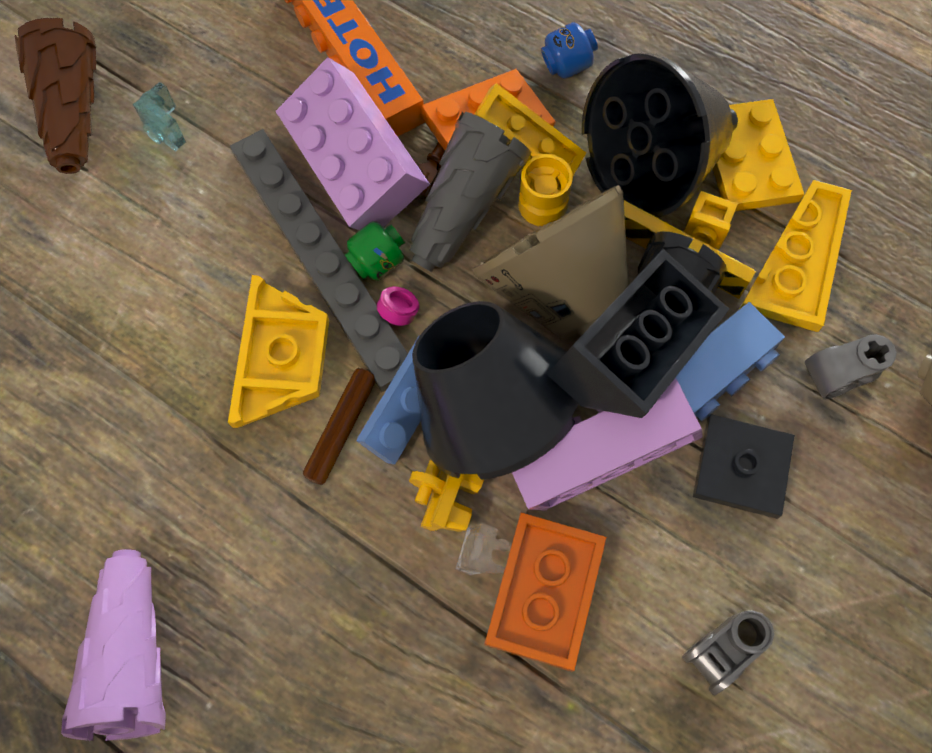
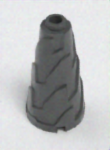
[409,112,531,272]

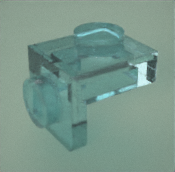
[133,82,186,152]

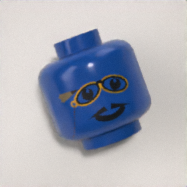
[541,22,598,79]

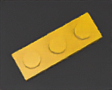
[474,83,586,176]

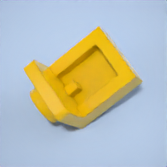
[684,191,738,249]

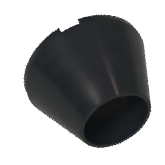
[412,301,578,480]

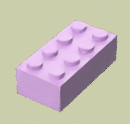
[276,57,430,230]
[512,378,703,511]

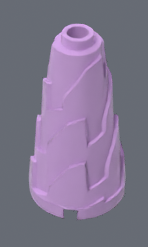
[61,549,166,741]

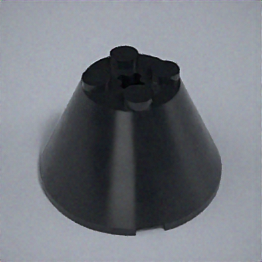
[582,53,738,217]

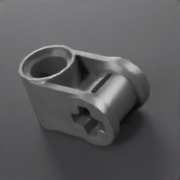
[804,334,897,400]
[682,610,774,696]

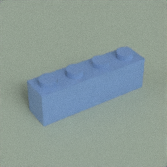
[676,302,785,422]

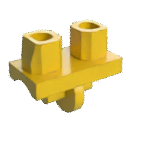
[409,460,484,532]

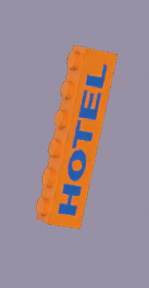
[284,0,425,137]

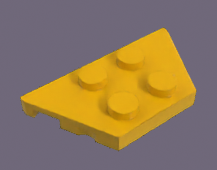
[228,275,330,428]

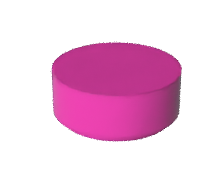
[377,286,419,326]

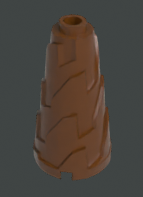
[15,18,96,174]

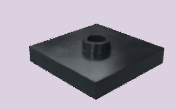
[693,414,795,519]

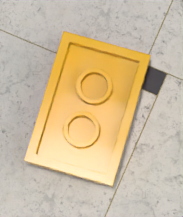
[713,99,804,212]

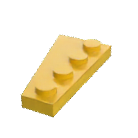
[739,180,852,332]

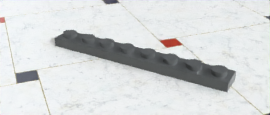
[230,129,408,392]

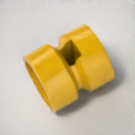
[518,154,573,226]

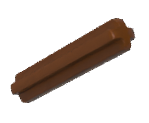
[303,368,376,485]

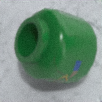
[344,221,405,281]

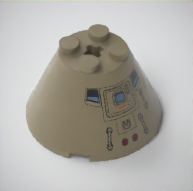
[471,185,629,341]

